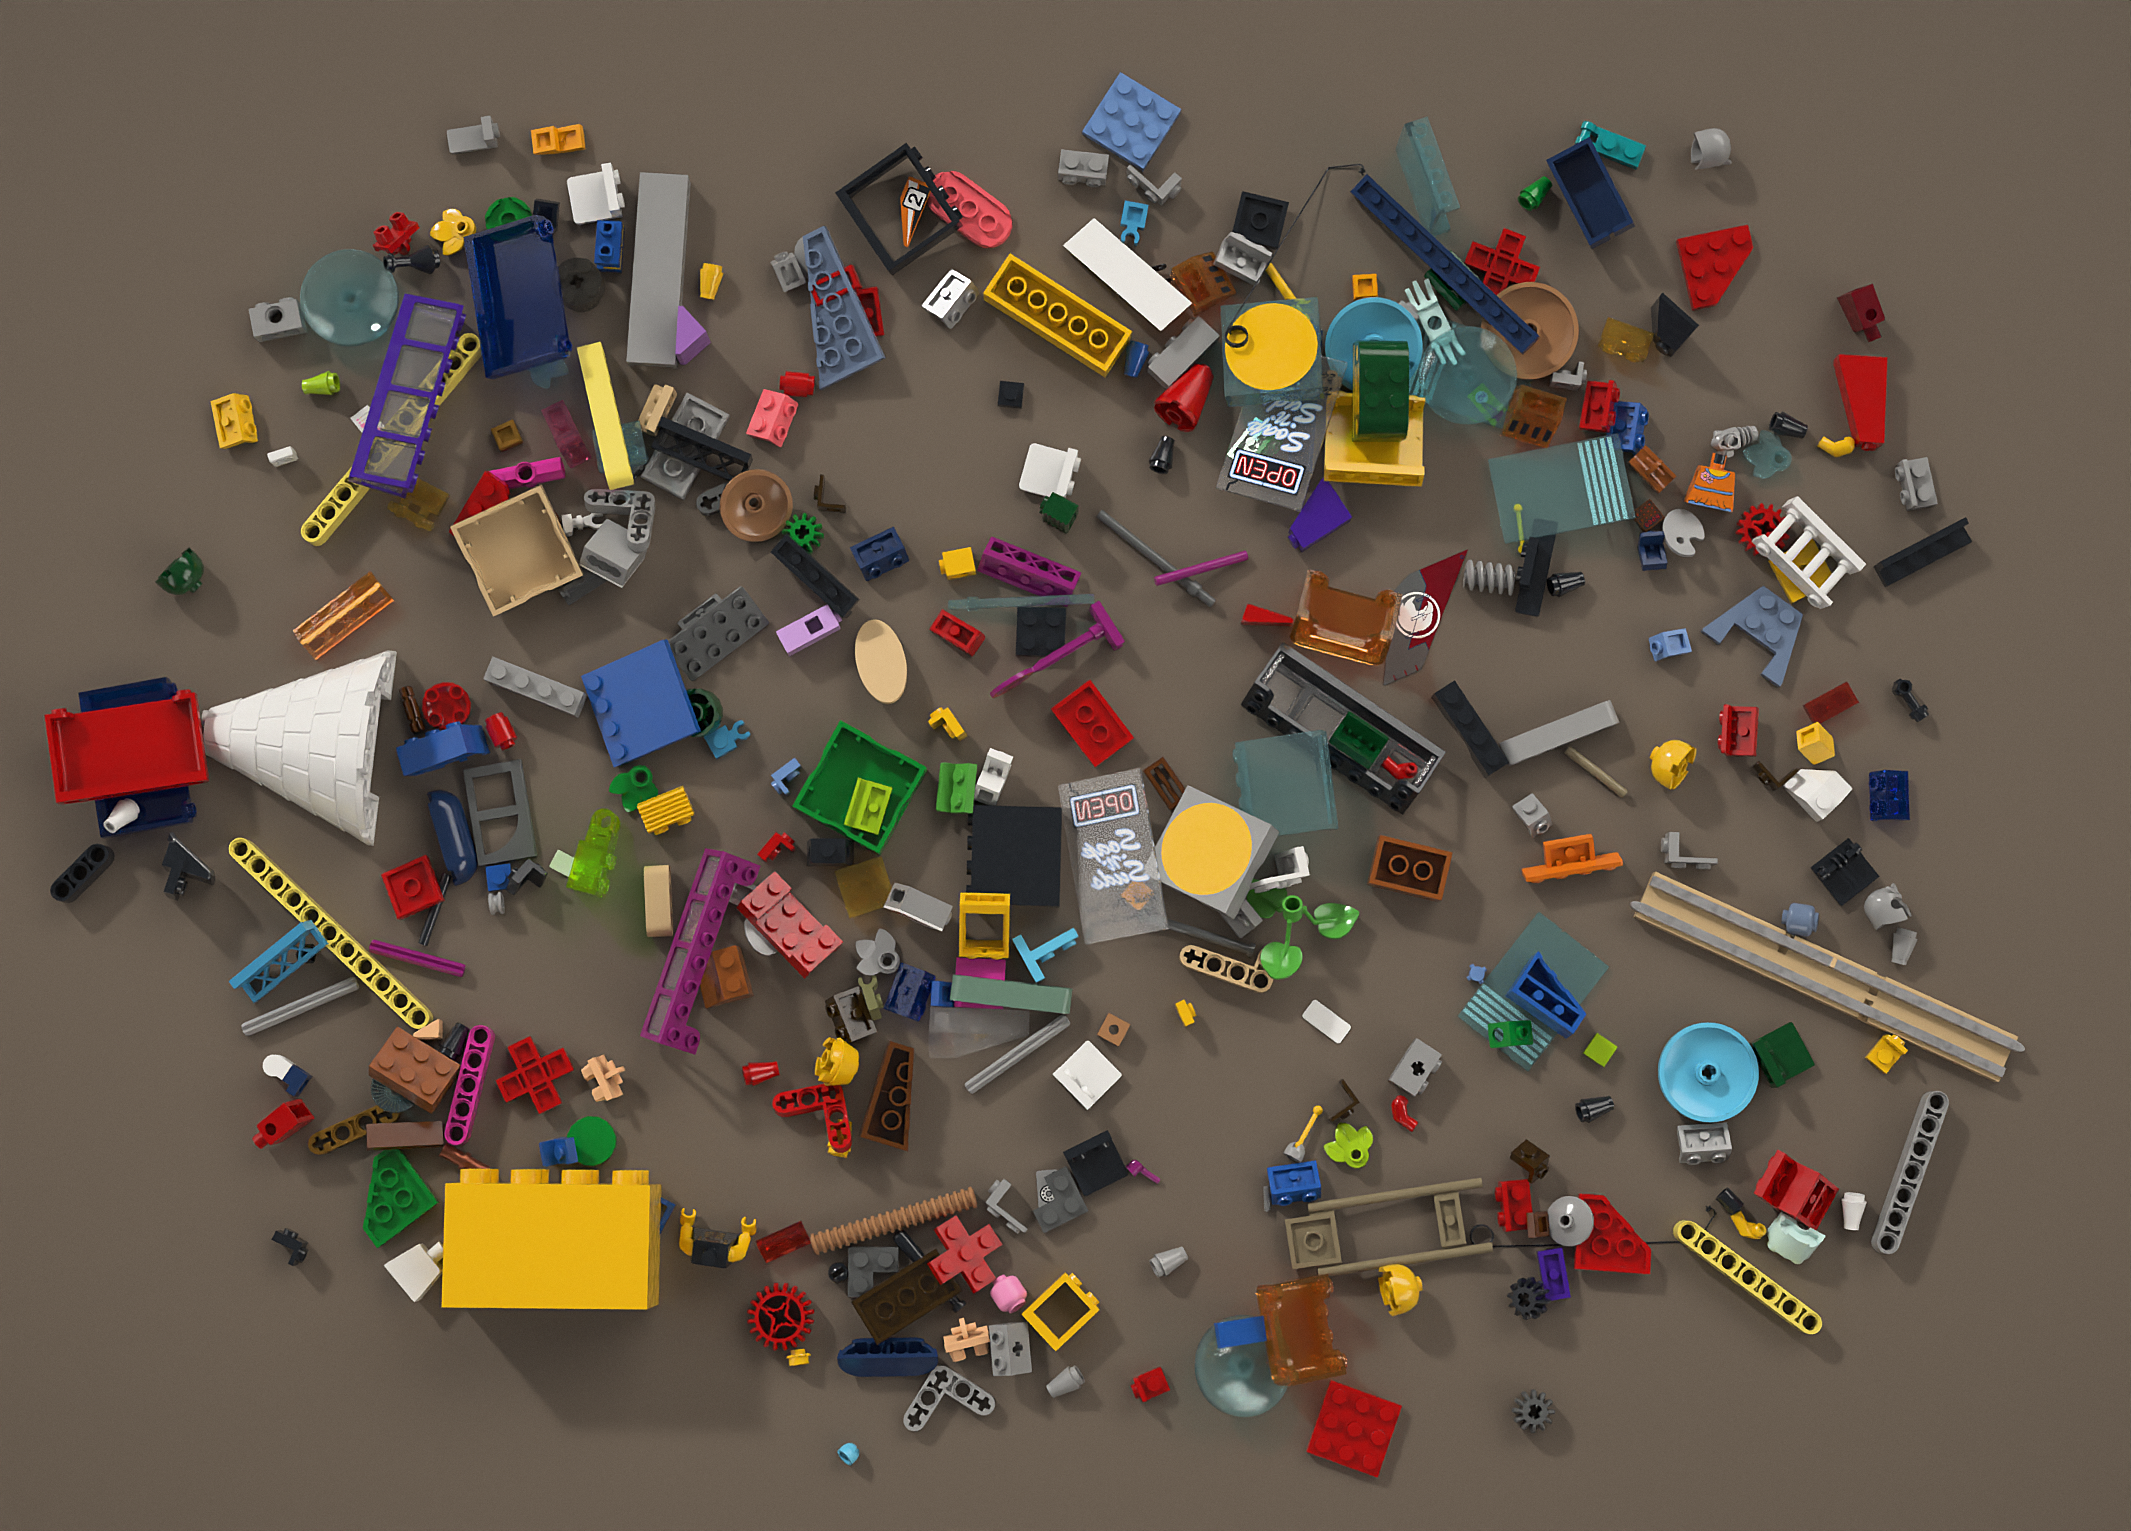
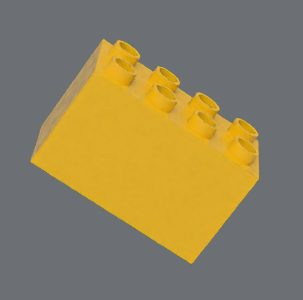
[442,1169,661,1309]

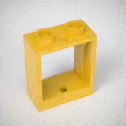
[959,893,1010,960]
[1022,1272,1100,1351]

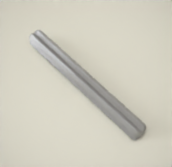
[241,977,359,1036]
[965,1014,1070,1094]

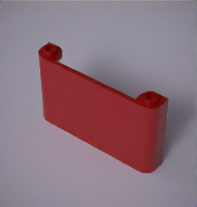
[44,689,209,805]

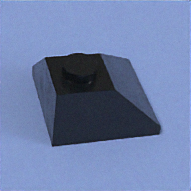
[1651,293,1699,357]

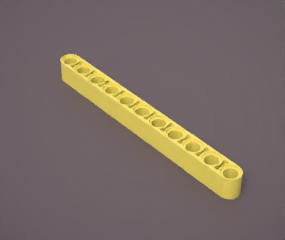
[301,333,484,546]
[229,838,433,1029]

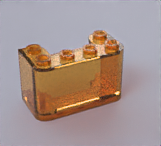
[1256,1274,1348,1386]

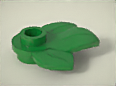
[609,765,658,812]

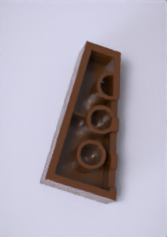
[858,1041,914,1152]

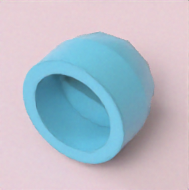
[837,1443,860,1466]

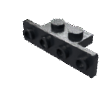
[1515,518,1558,617]

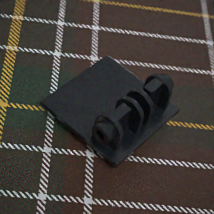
[1810,838,1880,906]

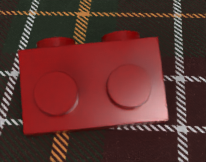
[1579,380,1620,433]
[1718,704,1759,757]

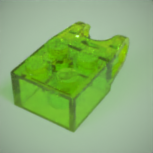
[566,808,621,898]

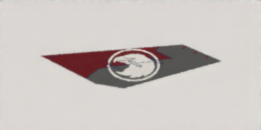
[1384,549,1468,685]

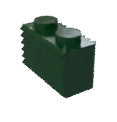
[1039,492,1079,534]

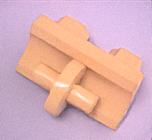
[581,1054,625,1102]
[943,1318,990,1362]

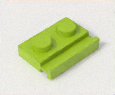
[844,777,893,836]

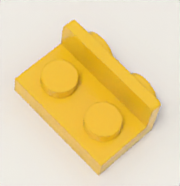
[210,393,258,449]
[928,707,967,741]

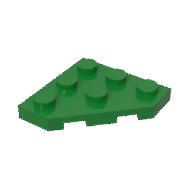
[363,1149,440,1248]

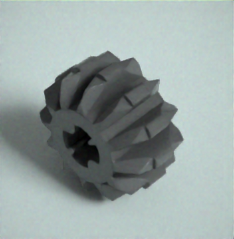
[1511,1389,1555,1433]

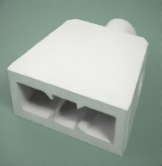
[384,1242,443,1302]

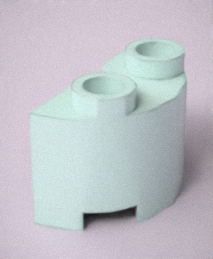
[1767,1212,1825,1264]

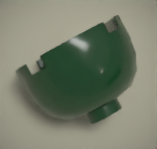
[155,547,204,595]
[686,688,723,737]

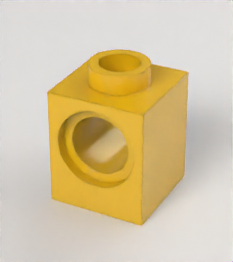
[939,547,976,580]

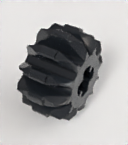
[1507,1277,1551,1320]

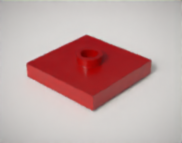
[381,855,445,920]

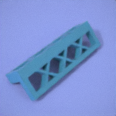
[229,920,328,1003]

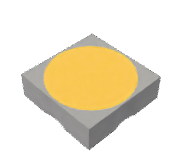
[1142,785,1279,920]

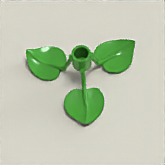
[1247,878,1359,980]

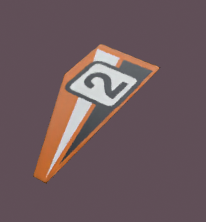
[900,176,931,247]

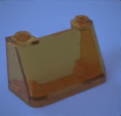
[1290,569,1403,665]

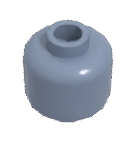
[1781,903,1819,937]

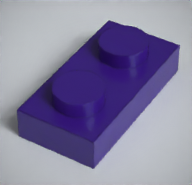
[1536,1247,1571,1301]

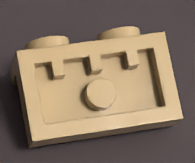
[635,384,677,437]

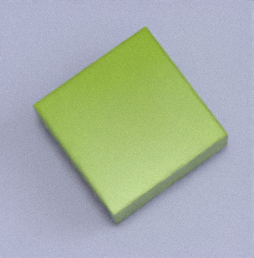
[1582,1033,1617,1067]

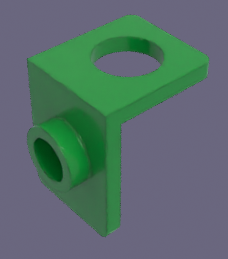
[1488,1020,1533,1048]

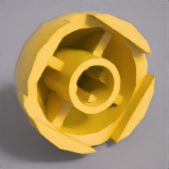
[1650,740,1696,790]
[1378,1264,1422,1316]

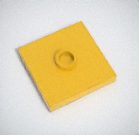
[1768,539,1832,604]

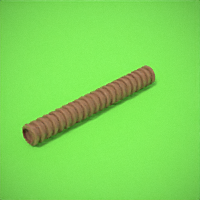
[810,1186,978,1255]

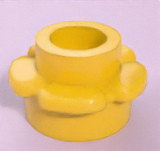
[786,1349,811,1366]

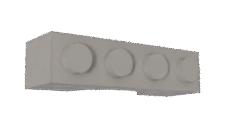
[483,656,588,718]

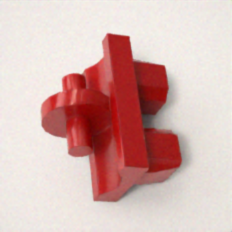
[373,212,420,255]

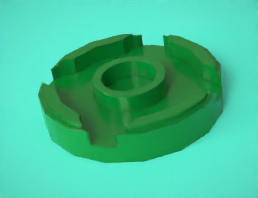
[485,197,533,245]
[567,1116,617,1166]

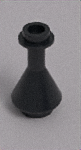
[383,245,440,274]

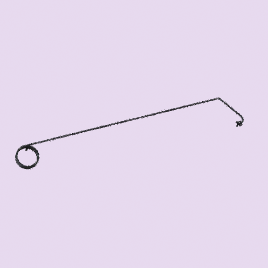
[1225,164,1365,348]
[1469,1205,1716,1247]

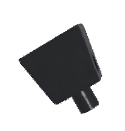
[807,838,854,866]

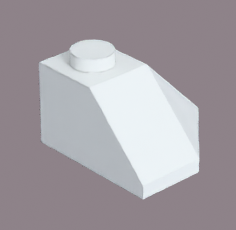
[1783,769,1852,822]

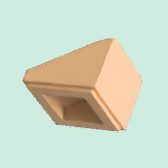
[413,1019,443,1040]

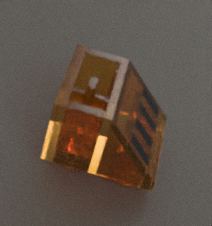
[1171,251,1237,317]
[1501,385,1567,449]

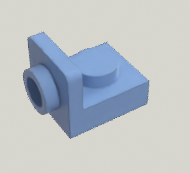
[1649,628,1692,661]
[771,758,802,796]

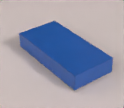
[1214,1316,1267,1348]

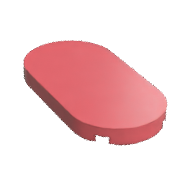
[927,171,1012,248]

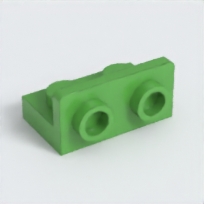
[936,762,977,814]

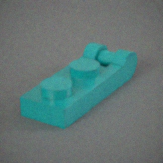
[1575,121,1646,170]

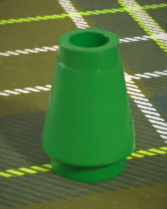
[1518,176,1553,211]

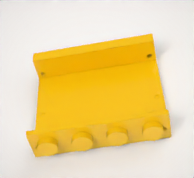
[1324,391,1426,487]

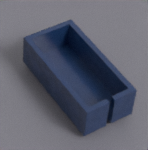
[1546,137,1635,250]

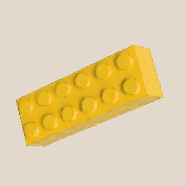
[983,253,1132,378]

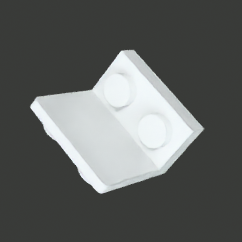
[1053,1041,1122,1110]

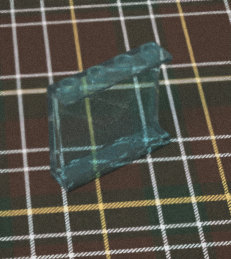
[1395,116,1460,236]
[1233,730,1339,836]

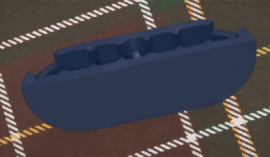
[427,790,478,886]
[837,1337,938,1377]

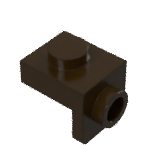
[1510,1139,1550,1184]

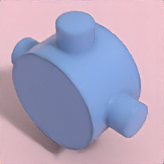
[1466,964,1487,984]

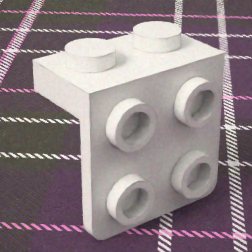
[567,163,625,225]
[1019,443,1081,498]
[1250,846,1310,893]

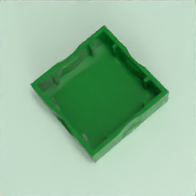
[792,720,928,856]

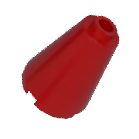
[1154,364,1214,432]

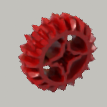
[747,1283,815,1351]

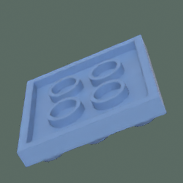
[1082,72,1181,171]

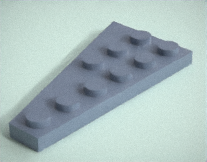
[803,226,885,390]

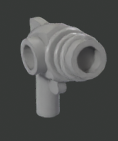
[1711,426,1758,457]

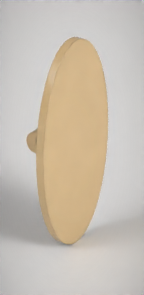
[855,620,907,704]

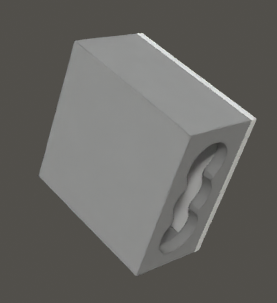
[579,519,647,588]
[884,882,953,931]

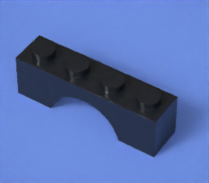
[1431,680,1509,778]

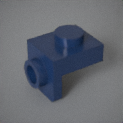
[1637,531,1668,571]

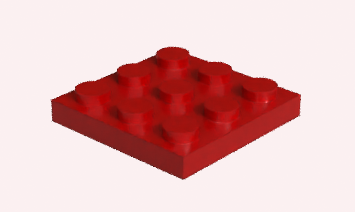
[1306,1380,1402,1478]

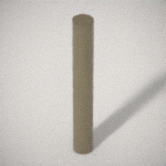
[1564,745,1628,798]

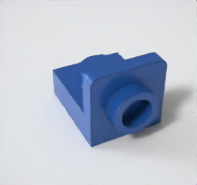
[539,1137,578,1167]

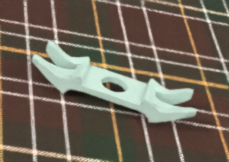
[1405,279,1465,366]

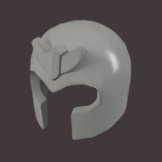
[1691,128,1732,170]
[1864,883,1912,930]

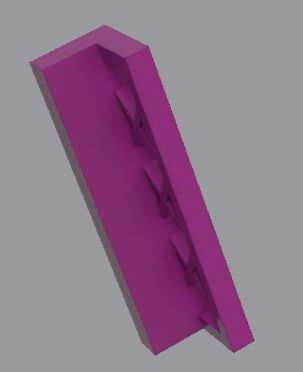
[977,536,1081,607]

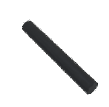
[418,873,452,946]

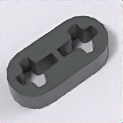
[696,482,729,516]

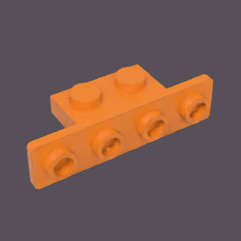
[1521,834,1623,883]

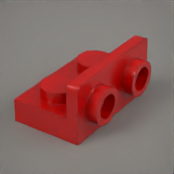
[1495,1179,1532,1232]

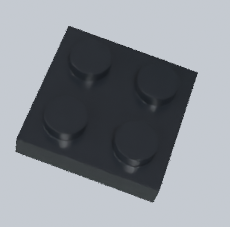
[1232,191,1289,250]
[1016,606,1066,657]

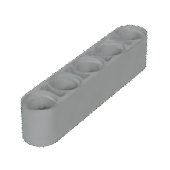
[1499,700,1620,766]

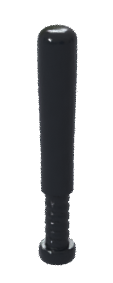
[893,1230,966,1313]

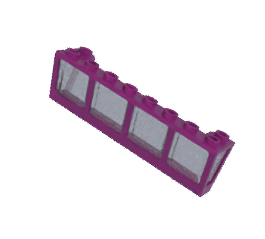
[640,848,761,1055]

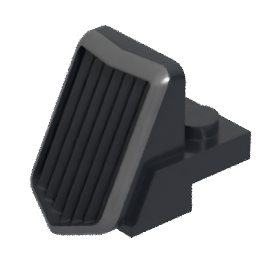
[162,832,215,901]

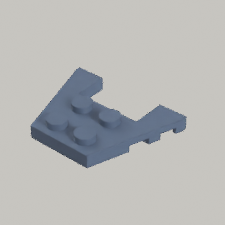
[1701,586,1803,687]

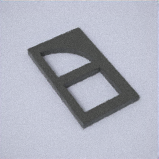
[463,759,538,866]

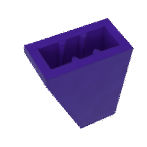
[1288,478,1352,552]

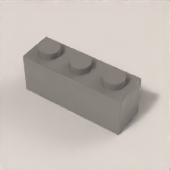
[1147,316,1220,389]

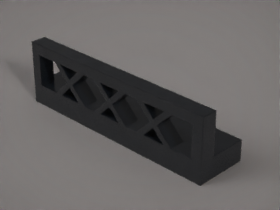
[651,417,753,481]
[1873,517,1972,587]
[770,534,860,618]

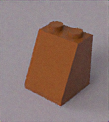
[700,945,754,1009]

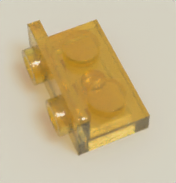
[1597,317,1654,363]

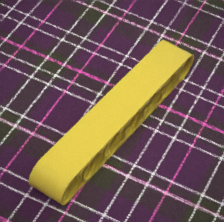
[577,342,634,490]
[1673,1220,1822,1334]

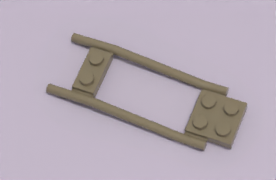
[1285,1178,1493,1278]

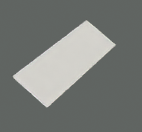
[1063,218,1192,331]

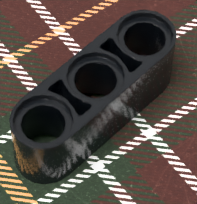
[50,844,115,903]

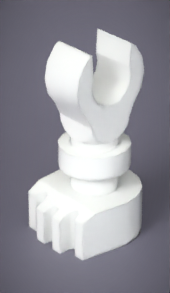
[561,513,603,537]

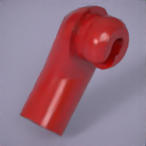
[1381,756,1418,780]
[1391,1095,1418,1132]

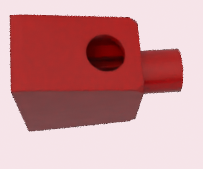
[252,1099,315,1149]

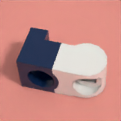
[263,1055,313,1097]

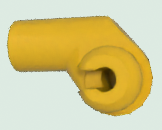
[1817,436,1855,457]

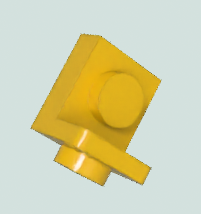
[1865,1034,1908,1074]

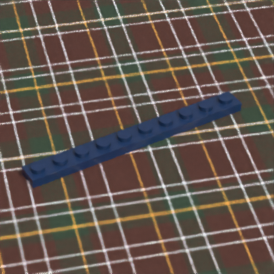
[1350,174,1540,355]

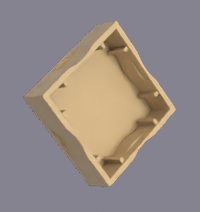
[450,484,584,616]

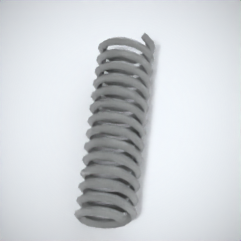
[1263,1185,1271,1212]

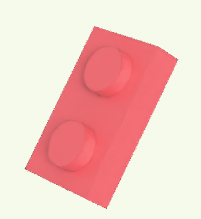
[746,389,798,447]

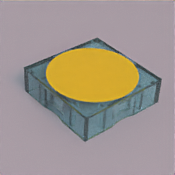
[1221,297,1325,407]

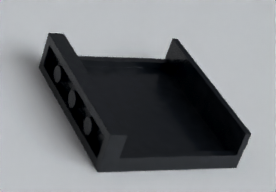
[966,805,1062,908]

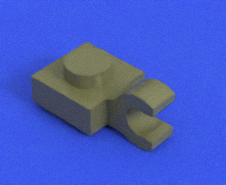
[858,975,884,1021]

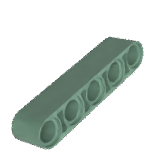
[950,975,1073,1014]

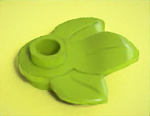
[1324,1122,1373,1168]

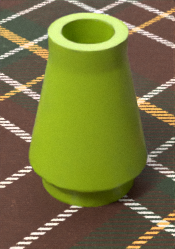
[302,371,340,395]

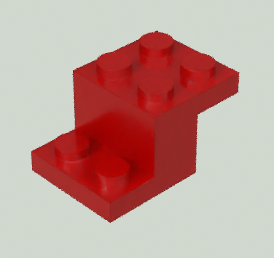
[1754,1150,1839,1231]

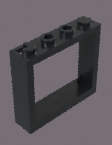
[835,143,963,276]

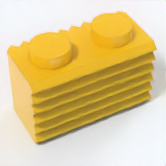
[637,786,695,835]

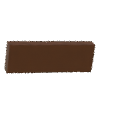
[366,1121,443,1151]

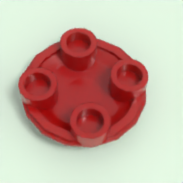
[422,682,471,730]

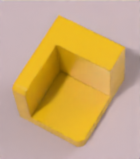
[1796,722,1835,765]

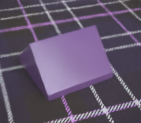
[675,306,711,365]

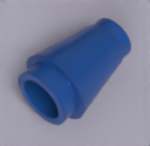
[1124,340,1150,378]

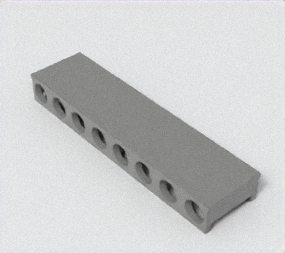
[626,172,691,369]

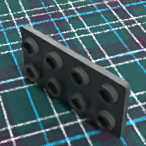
[668,586,769,681]

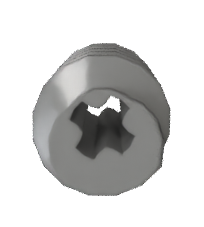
[1463,560,1516,596]

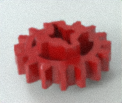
[1736,503,1791,557]

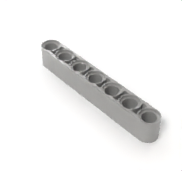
[1871,1091,1949,1254]

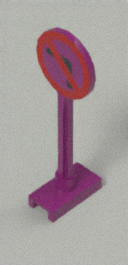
[990,601,1125,698]

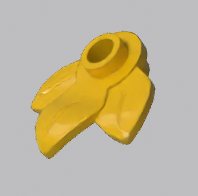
[430,209,476,256]

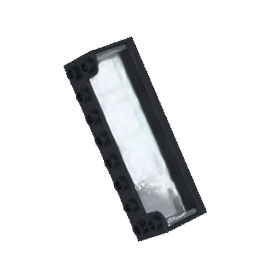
[1240,642,1446,815]

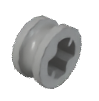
[488,892,505,915]

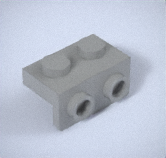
[1213,232,1273,286]

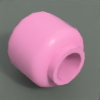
[990,1275,1027,1313]

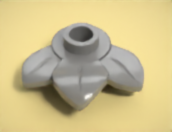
[855,928,900,976]

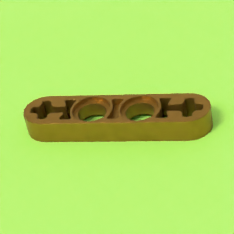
[308,1101,401,1155]

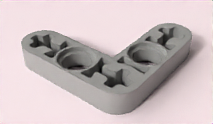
[584,489,655,552]
[903,1365,995,1431]

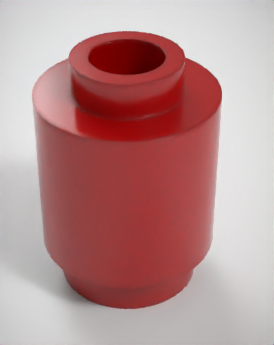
[779,371,815,397]
[485,712,518,751]

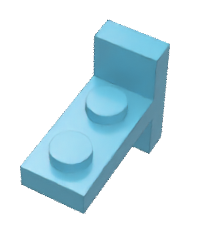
[1012,928,1079,984]

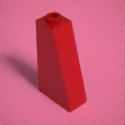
[1833,354,1888,451]

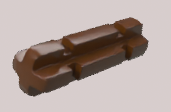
[399,686,425,734]

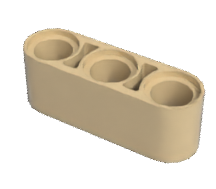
[644,865,673,937]

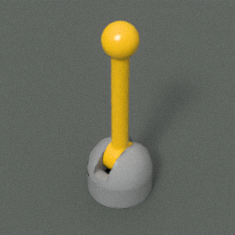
[1283,1106,1323,1163]

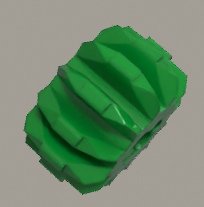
[782,513,824,554]

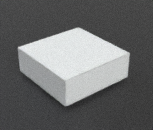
[267,446,298,467]

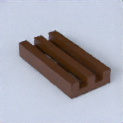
[1143,757,1185,811]

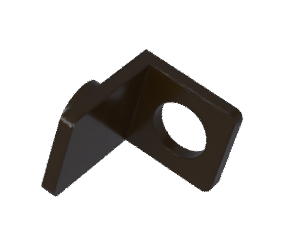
[814,474,847,513]
[1752,761,1799,790]
[1329,1079,1360,1122]

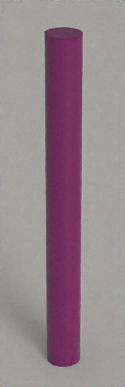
[1154,551,1248,586]

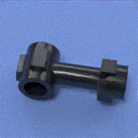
[1892,678,1929,722]

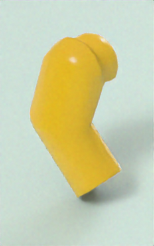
[1730,1210,1766,1240]

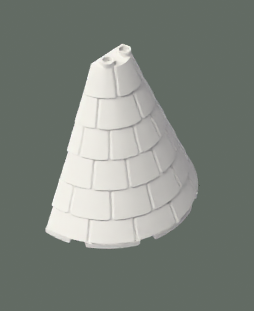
[202,650,397,846]

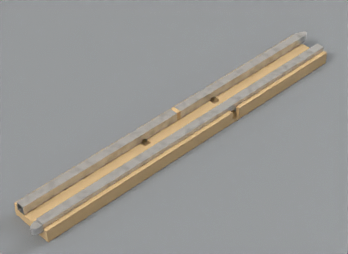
[1630,872,2025,1082]

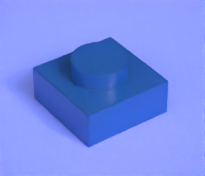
[485,863,512,892]
[931,981,954,1007]

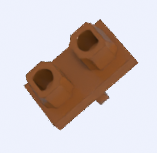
[1628,445,1676,494]

